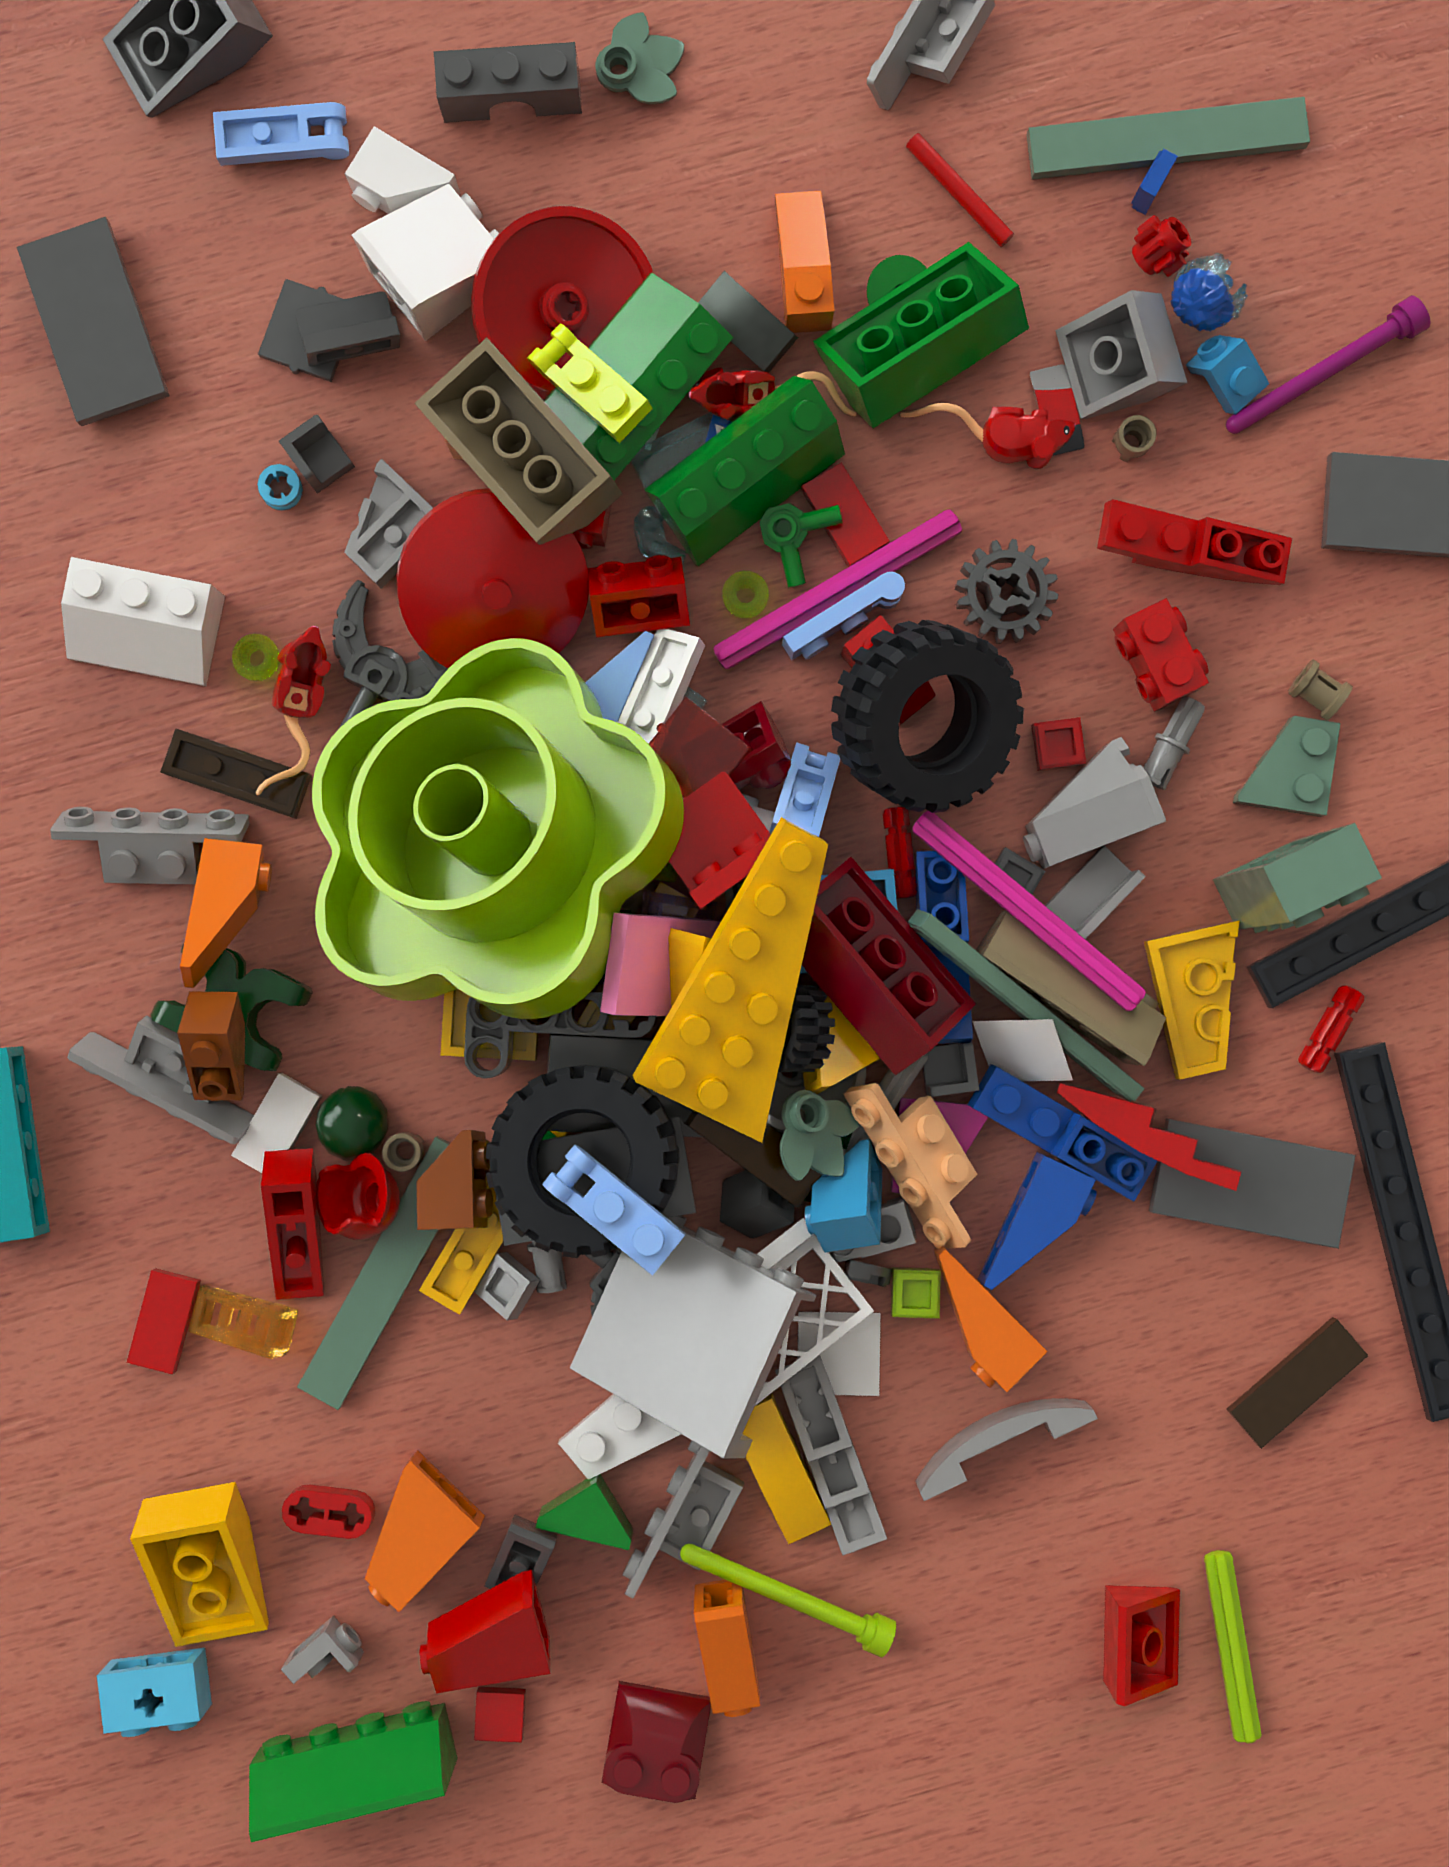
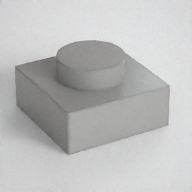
[474,1252,540,1321]

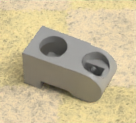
[830,1196,917,1262]

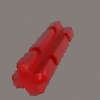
[883,806,917,899]
[1298,985,1364,1073]

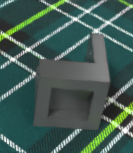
[279,415,355,494]
[922,1042,979,1097]
[720,1170,795,1238]

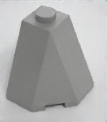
[1023,737,1166,869]

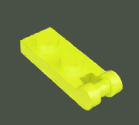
[527,323,653,443]

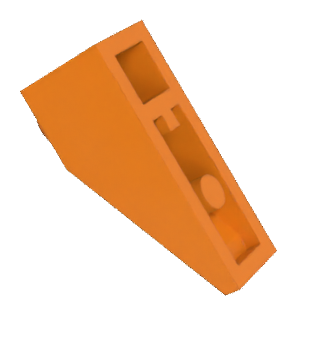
[775,191,834,333]
[180,838,272,988]
[934,1246,1048,1392]

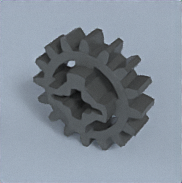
[954,539,1059,644]

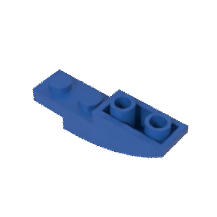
[916,851,973,1043]
[967,1064,1157,1202]

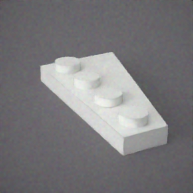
[558,1394,681,1480]

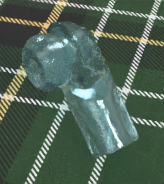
[633,506,687,565]

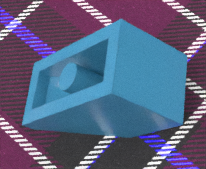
[805,1139,883,1253]

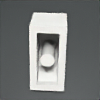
[345,126,460,214]

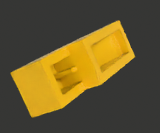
[742,1394,831,1544]

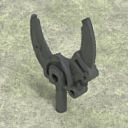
[332,580,448,728]

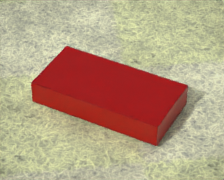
[801,462,890,567]
[126,1268,201,1374]

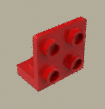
[669,772,771,909]

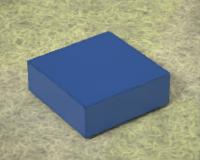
[1131,148,1178,215]

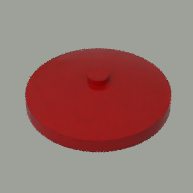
[471,206,654,401]
[396,488,589,668]

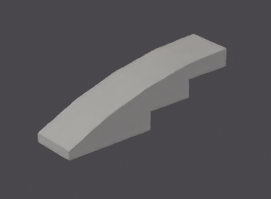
[775,1355,887,1555]

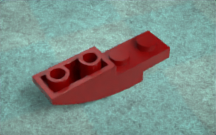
[1097,499,1292,585]

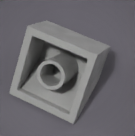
[1055,290,1187,419]

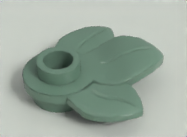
[595,12,684,104]
[780,1090,859,1181]

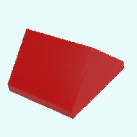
[1103,1585,1180,1706]

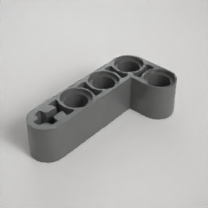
[464,992,657,1079]

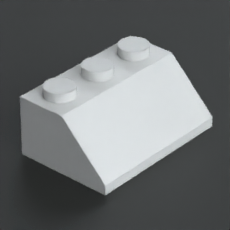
[61,557,225,686]

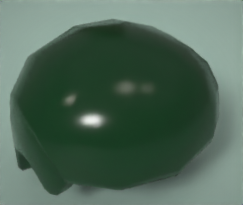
[315,1086,388,1161]

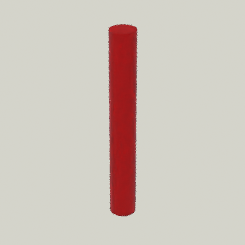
[906,133,1014,247]

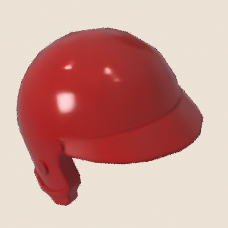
[316,1153,400,1240]

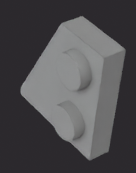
[344,459,433,589]

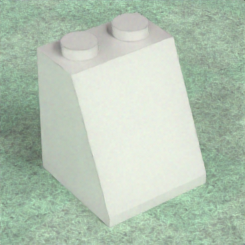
[352,184,499,341]

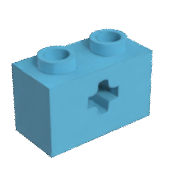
[97,1647,212,1737]

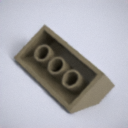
[415,337,623,545]
[976,910,1166,1066]

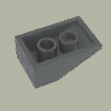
[103,0,273,118]

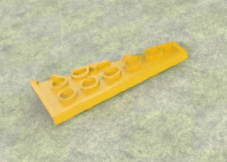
[632,817,828,1143]

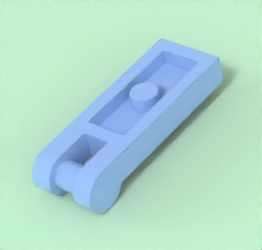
[213,102,349,166]
[782,572,905,660]
[769,742,840,837]
[542,1144,686,1276]

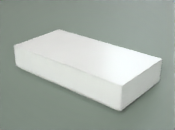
[231,1073,322,1173]

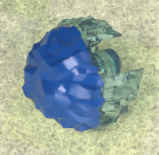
[1170,253,1248,332]

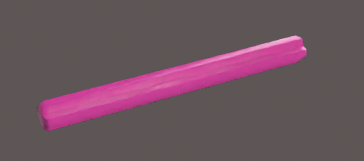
[713,509,962,669]
[912,811,1146,1012]

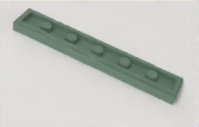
[1026,97,1310,180]
[908,909,1145,1102]
[297,1136,450,1410]

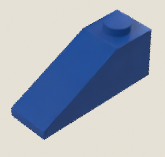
[978,1152,1097,1290]

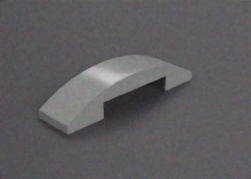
[915,1398,1098,1501]

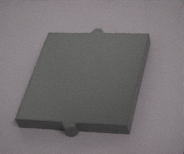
[258,279,342,382]

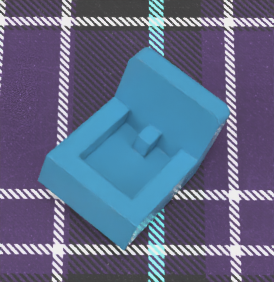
[1186,335,1270,415]

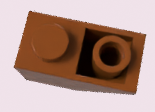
[177,991,245,1101]
[416,1130,493,1230]

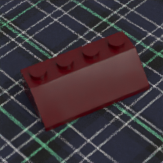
[802,857,976,1076]

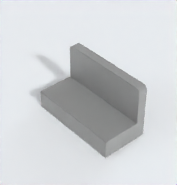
[1045,846,1146,939]

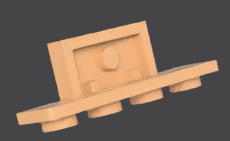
[844,1083,978,1249]

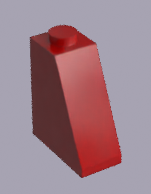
[419,1570,550,1694]

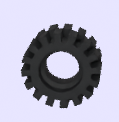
[778,984,835,1072]

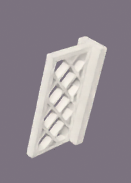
[755,1218,874,1406]

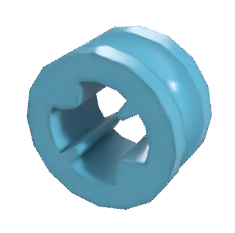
[257,464,303,511]

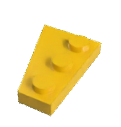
[1144,920,1240,1080]

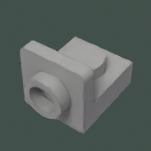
[281,1616,364,1684]

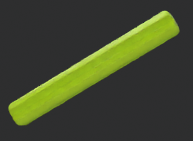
[1204,1550,1262,1743]

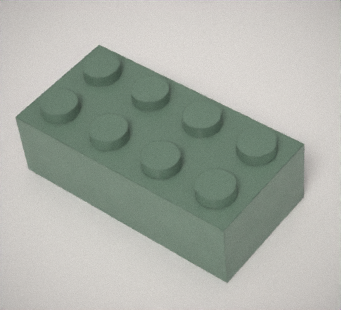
[1212,823,1382,933]

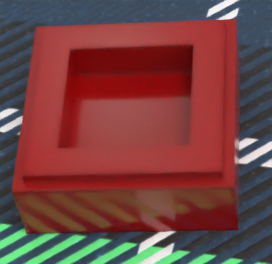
[1031,717,1086,771]
[474,1686,526,1743]

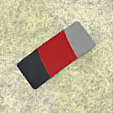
[1030,364,1085,456]

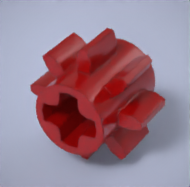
[1132,215,1191,277]

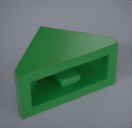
[535,1474,633,1550]

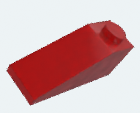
[261,1148,324,1300]

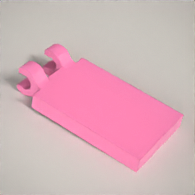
[600,912,720,1016]

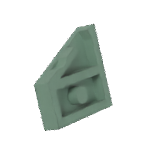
[1233,716,1341,817]

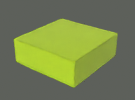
[891,1267,941,1319]

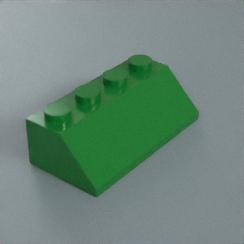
[813,242,1029,428]
[544,273,734,481]
[644,376,845,566]
[249,1701,458,1842]

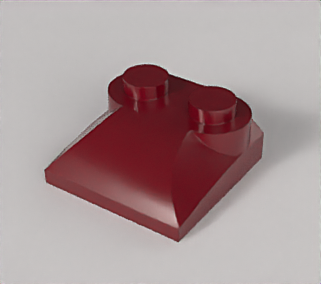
[681,701,791,792]
[601,1681,711,1803]

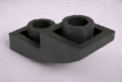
[698,271,798,373]

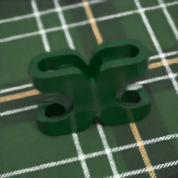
[150,941,313,1071]

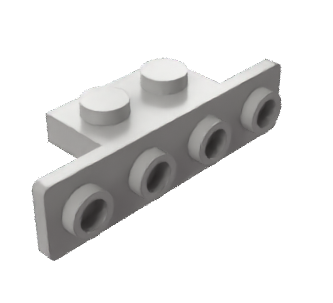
[867,0,995,110]
[50,807,250,884]
[67,1015,254,1144]
[623,1440,744,1599]

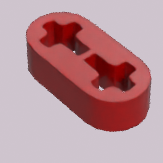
[282,1484,376,1539]

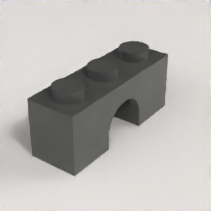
[434,42,582,123]

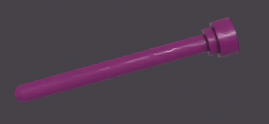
[1226,295,1431,434]

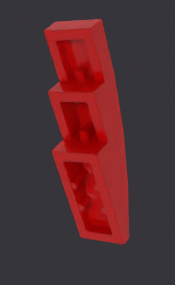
[1057,1083,1242,1191]

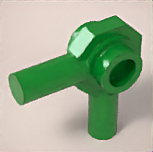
[759,503,843,588]

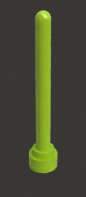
[680,1544,896,1658]

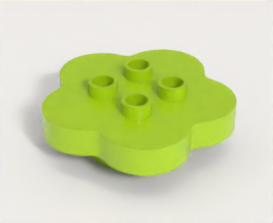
[312,638,684,1019]

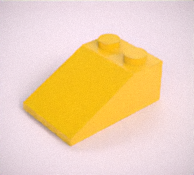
[130,1482,269,1647]

